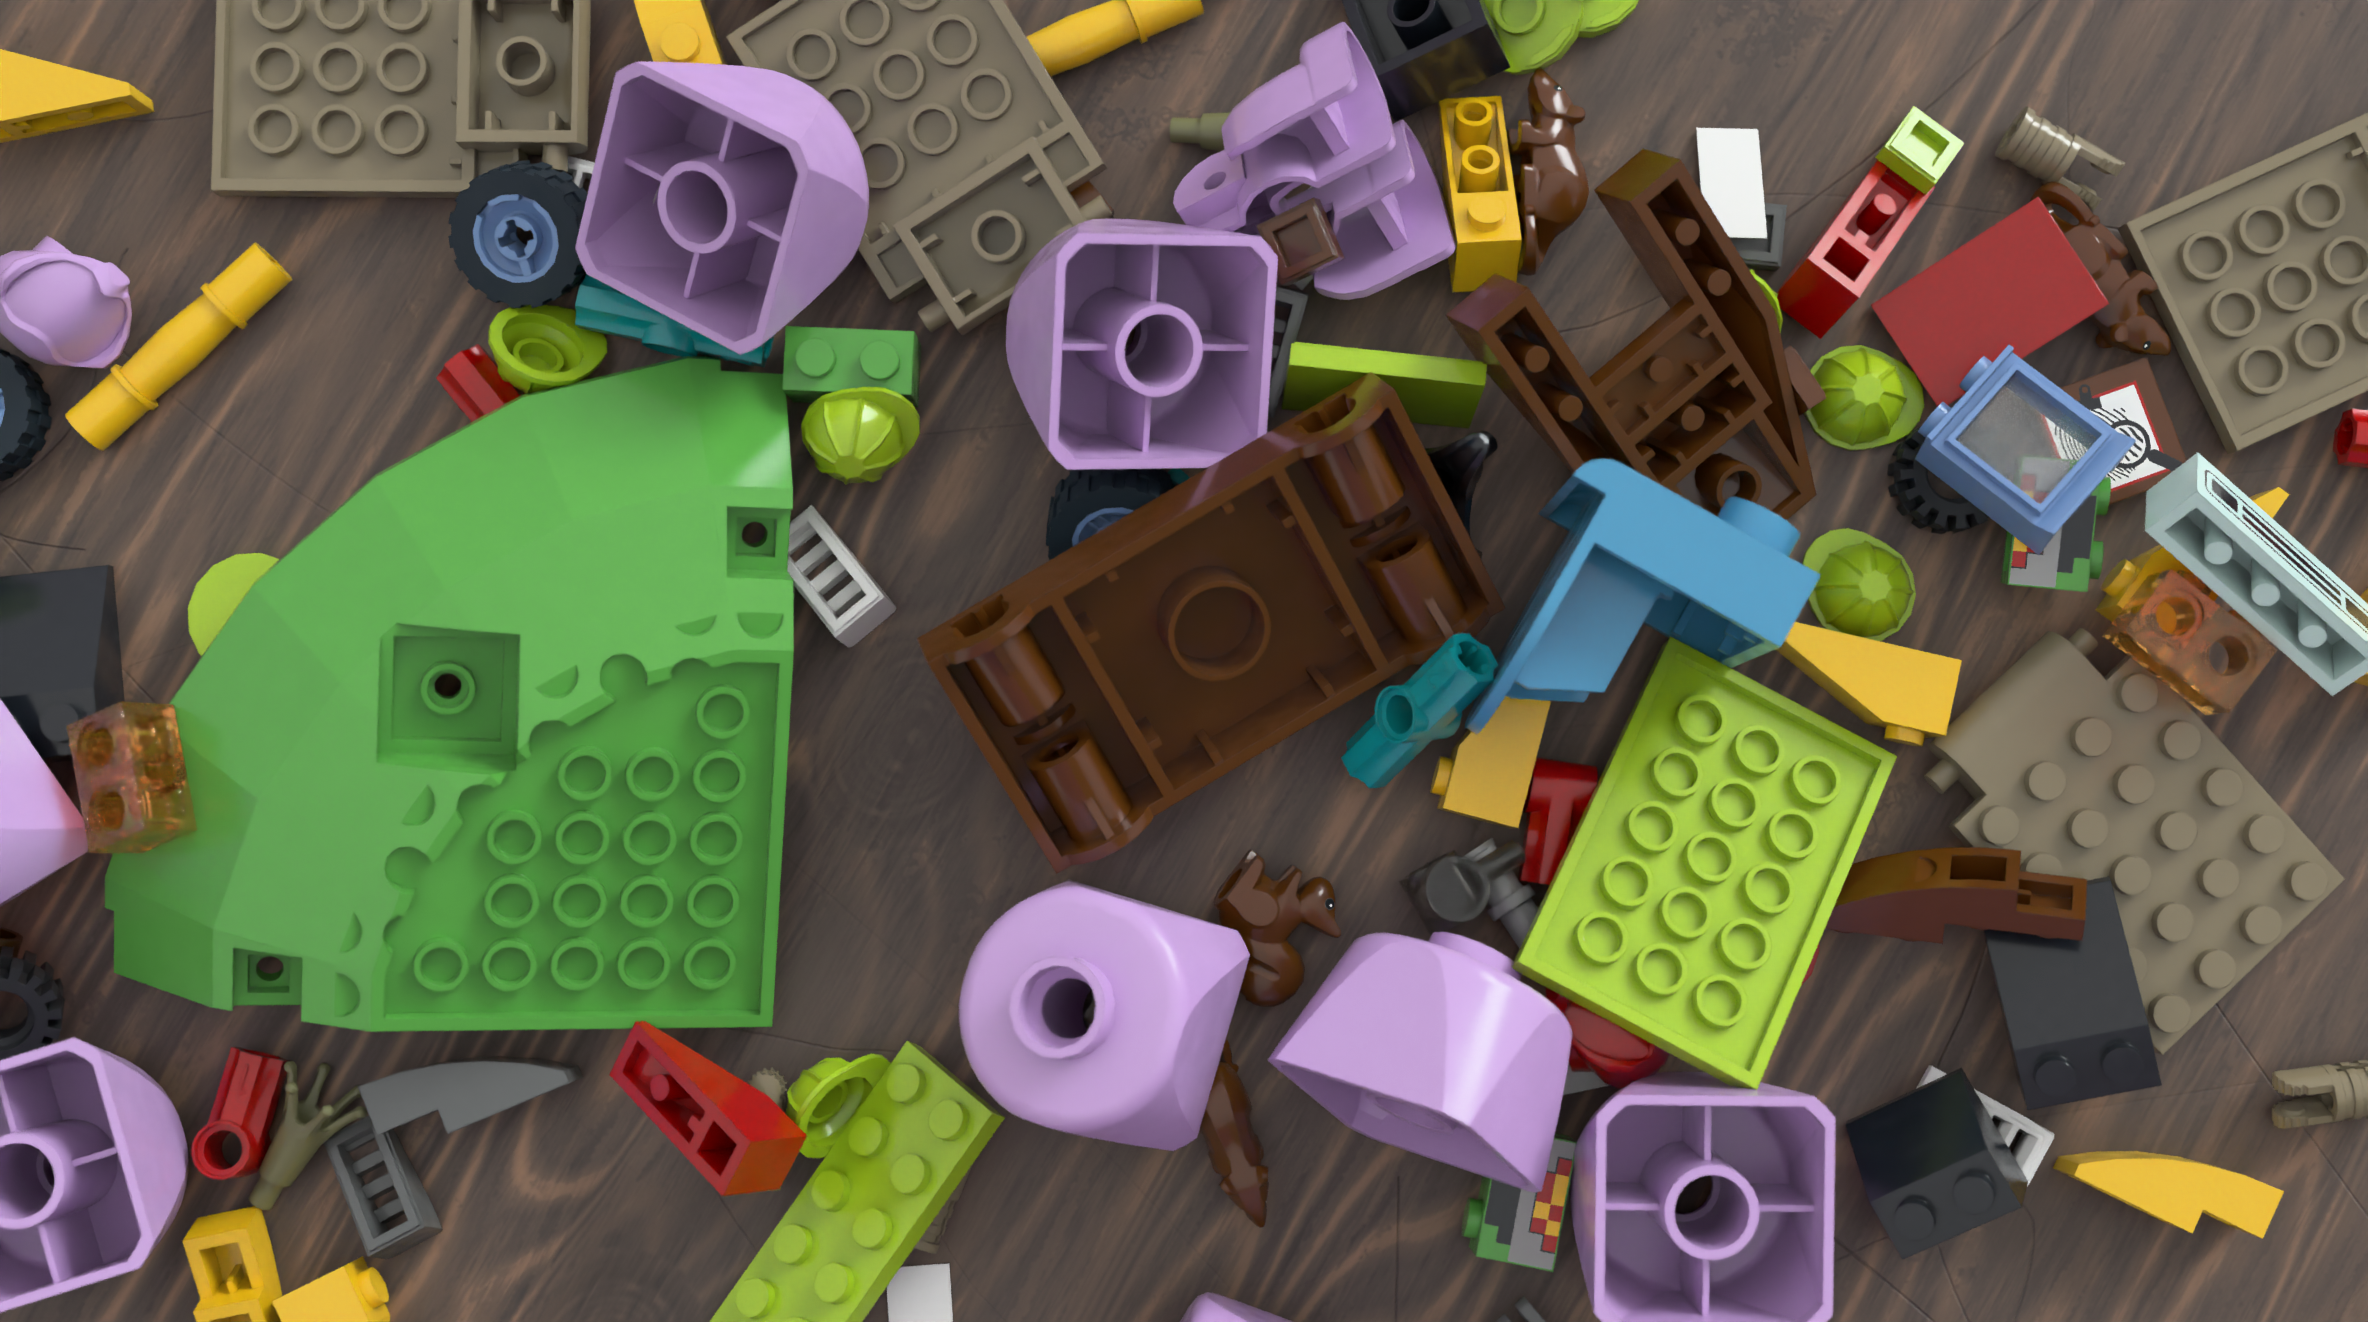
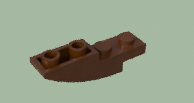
[1825,847,2087,944]

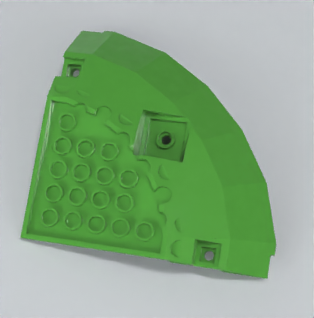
[105,356,794,1032]

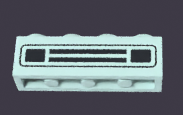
[2145,452,2368,696]

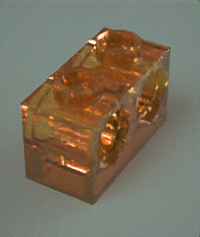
[2102,569,2277,715]
[67,701,197,853]

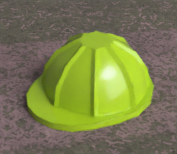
[488,305,607,394]
[1804,345,1925,451]
[801,387,920,485]
[1802,528,1916,641]
[785,1053,891,1159]

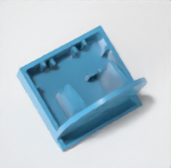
[1464,459,1821,734]

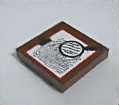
[2022,357,2187,504]

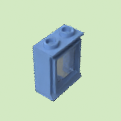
[1915,345,2136,555]

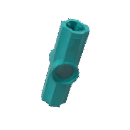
[575,274,775,368]
[1341,633,1498,788]

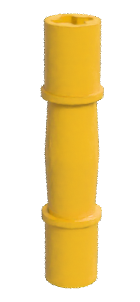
[1026,0,1204,76]
[65,242,292,451]

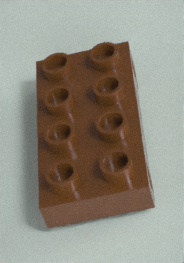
[917,372,1505,874]

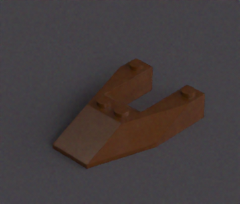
[1446,149,1817,520]

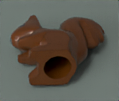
[1214,850,1341,1007]

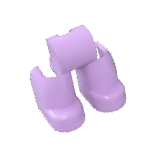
[1173,22,1456,300]

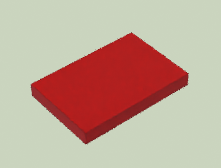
[1871,196,2110,407]

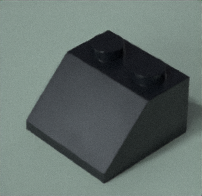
[1845,1068,2028,1259]

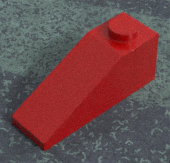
[1776,160,1935,339]
[609,1021,807,1196]

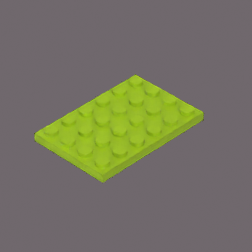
[1512,636,1897,1090]

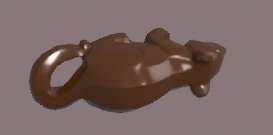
[1507,68,1589,276]
[2030,181,2171,356]
[1199,1039,1269,1228]

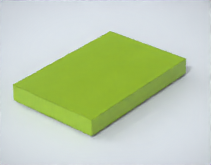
[1282,342,1487,429]

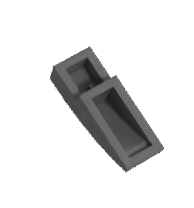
[358,1056,583,1135]

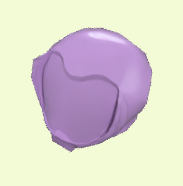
[0,236,132,369]

